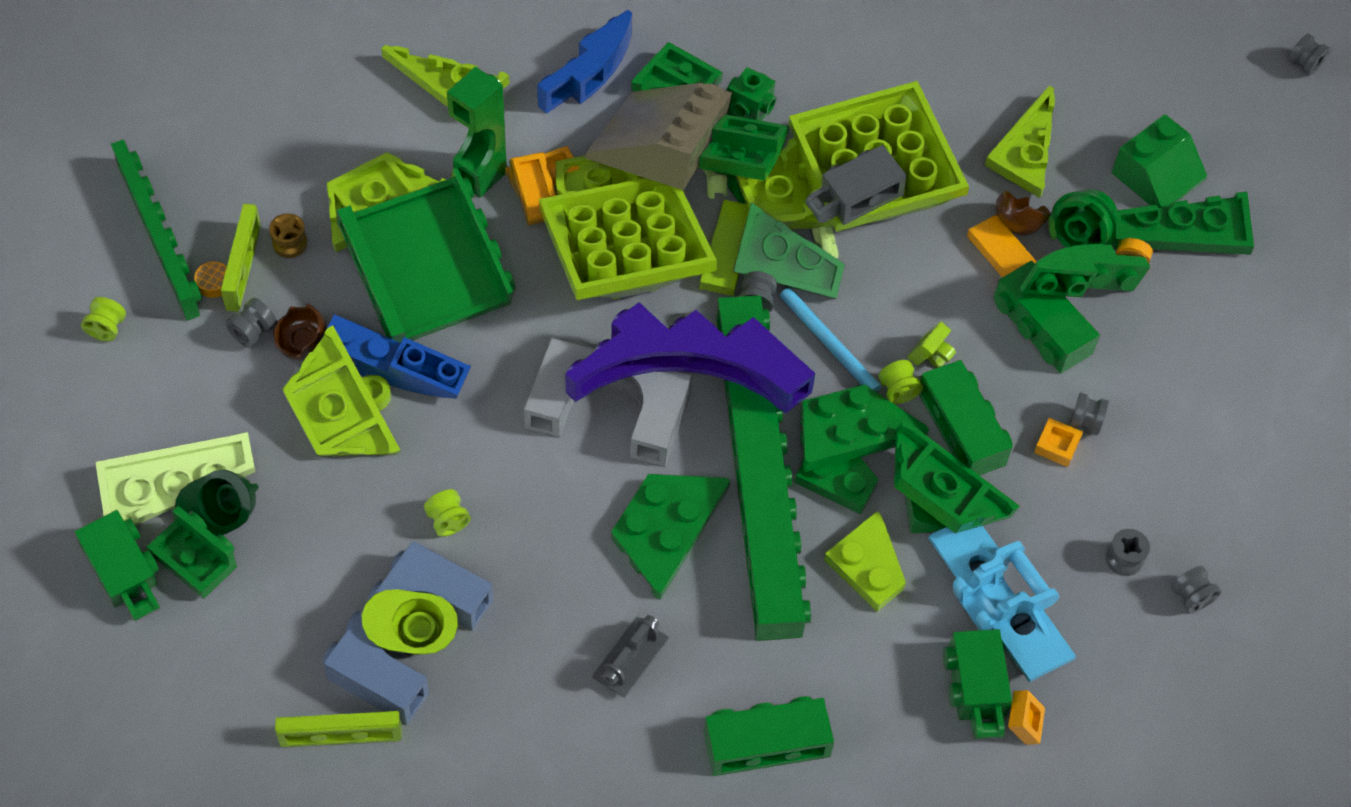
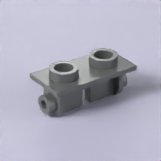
[592,615,669,698]

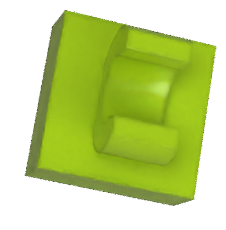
[907,321,956,368]

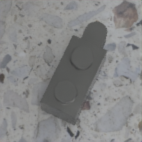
[805,145,906,225]

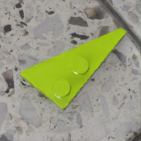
[381,45,510,107]
[985,85,1055,198]

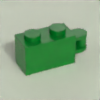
[74,509,160,622]
[943,629,1012,740]

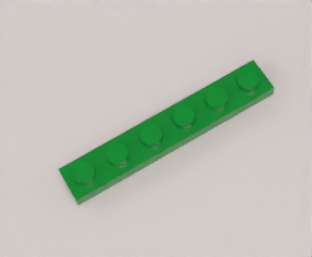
[111,139,202,321]

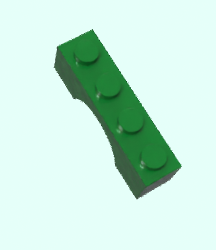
[447,66,507,198]

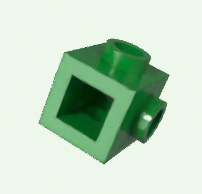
[726,67,777,121]

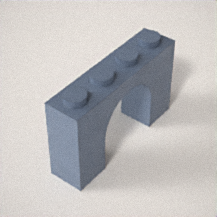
[323,541,493,725]

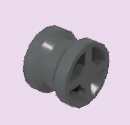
[1288,33,1330,75]
[739,271,777,313]
[1070,392,1109,435]
[1106,528,1150,576]
[1171,566,1222,613]

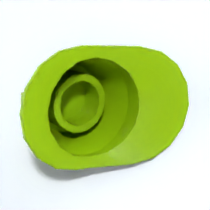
[361,589,458,655]

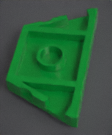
[799,384,929,472]
[894,419,1020,534]
[611,474,731,600]

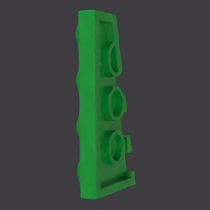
[1113,191,1254,255]

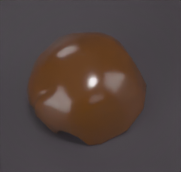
[995,190,1051,236]
[273,303,328,360]

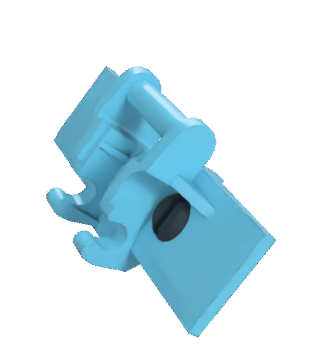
[928,526,1076,682]

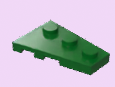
[733,203,845,299]

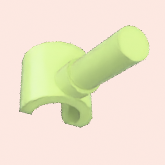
[702,169,728,199]

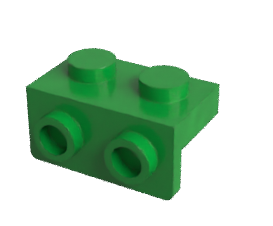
[146,506,237,599]

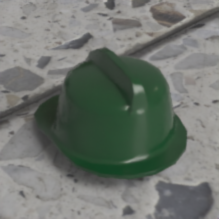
[175,469,259,536]

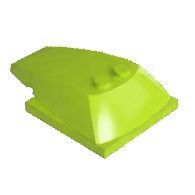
[735,80,969,232]
[539,155,717,300]

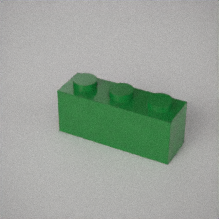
[993,260,1100,374]
[919,360,1013,475]
[704,696,834,776]

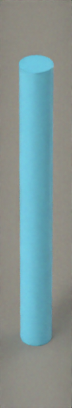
[780,287,881,392]

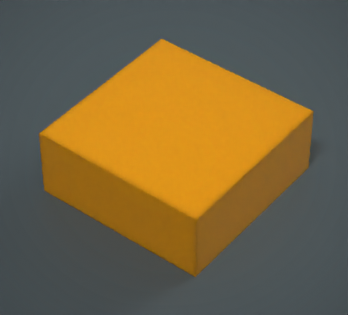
[1034,418,1083,467]
[1008,690,1045,745]

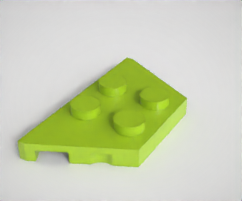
[327,152,446,253]
[282,325,401,457]

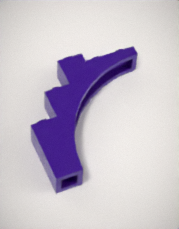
[565,302,816,414]

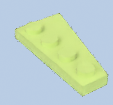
[95,432,256,526]

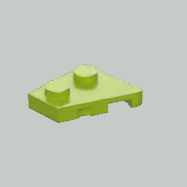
[824,511,906,612]

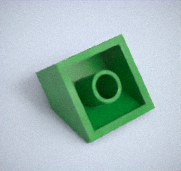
[1111,114,1207,208]

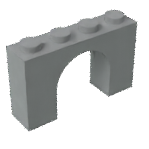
[524,338,692,467]

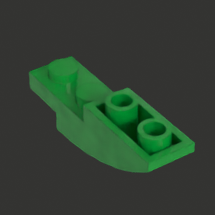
[1020,244,1150,297]

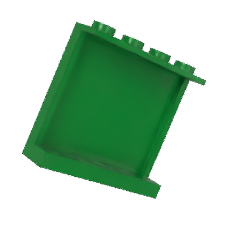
[337,168,516,343]

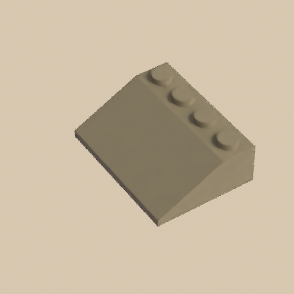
[585,83,732,190]

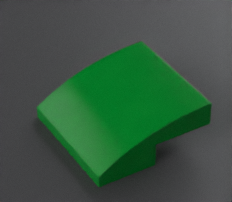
[699,114,789,181]

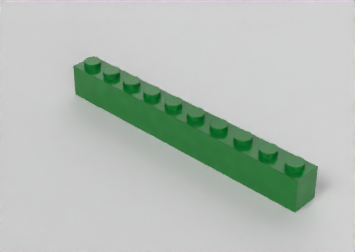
[716,295,811,641]

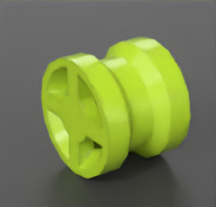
[81,297,126,342]
[878,360,923,405]
[424,489,471,537]

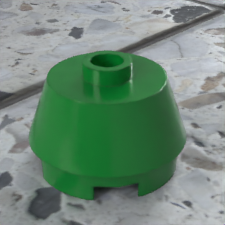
[1048,189,1118,247]

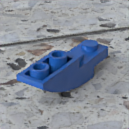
[537,10,632,114]
[322,314,471,399]

